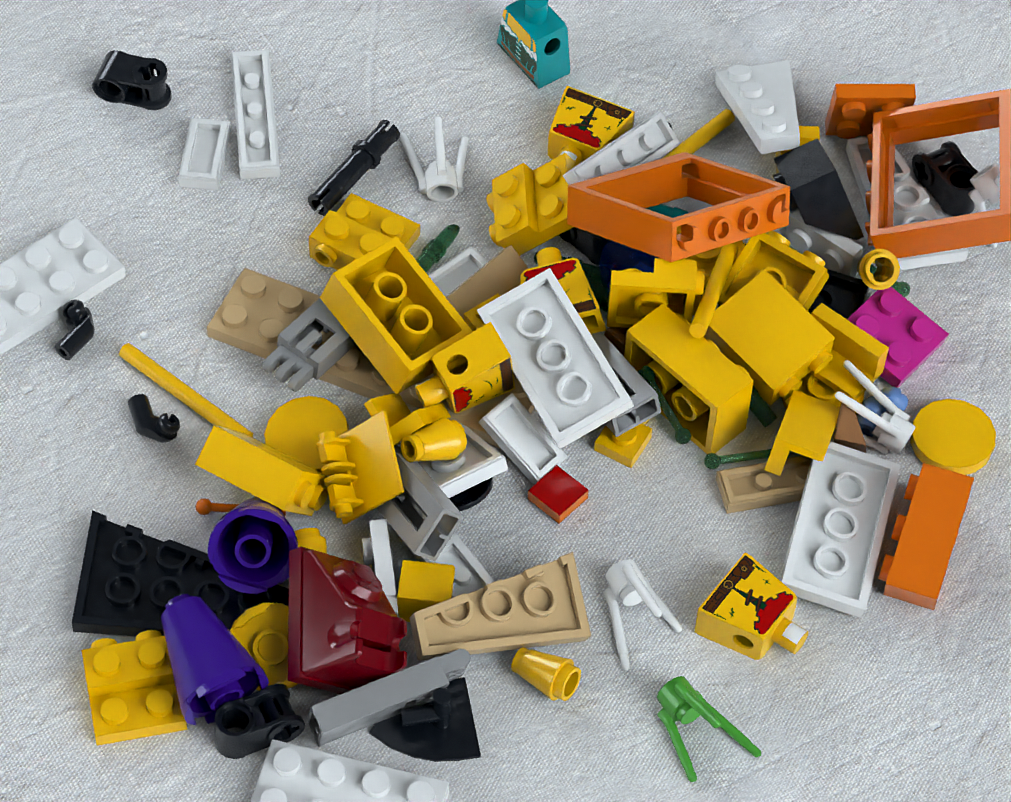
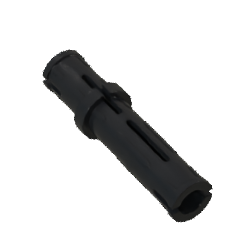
[308,120,400,216]

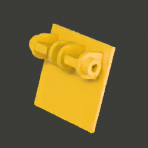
[316,411,404,524]

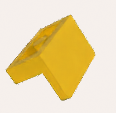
[809,303,889,400]
[764,390,840,476]
[364,392,451,446]

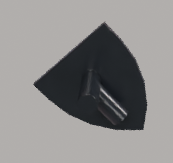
[369,677,481,762]

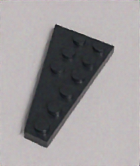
[72,510,289,637]

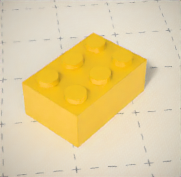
[320,236,473,395]
[624,303,754,457]

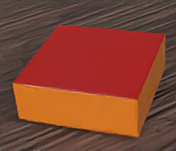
[527,465,589,524]

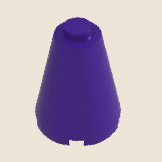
[208,496,298,594]
[161,594,269,725]

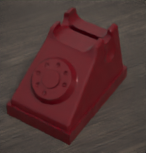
[288,546,407,694]

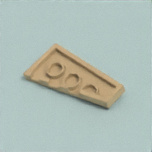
[409,552,591,661]

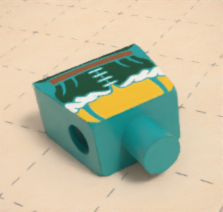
[497,0,570,89]

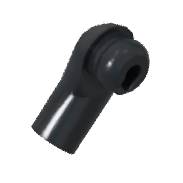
[55,300,95,360]
[128,394,180,443]

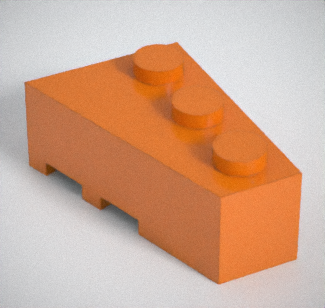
[878,463,974,610]

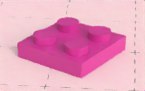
[847,287,949,388]

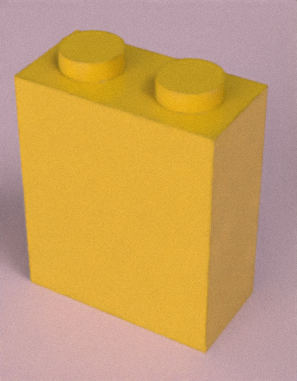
[704,269,835,406]
[195,425,328,516]

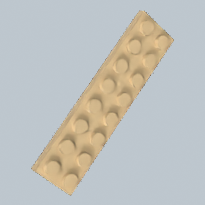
[207,268,534,449]

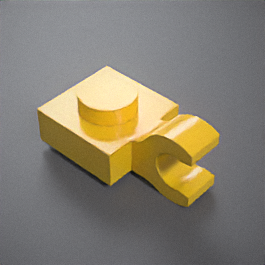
[594,419,652,468]

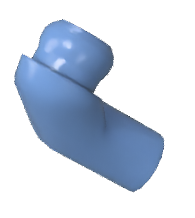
[858,386,908,437]

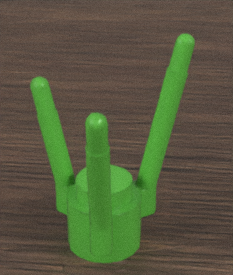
[657,676,761,782]

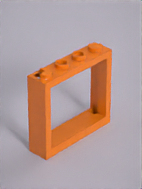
[864,88,1011,259]
[567,152,790,262]

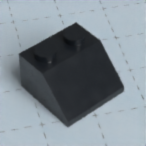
[772,139,864,240]

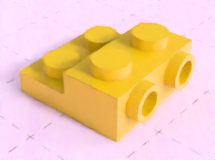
[486,153,575,256]
[309,193,420,270]
[718,231,829,311]
[607,258,705,328]
[81,630,187,746]

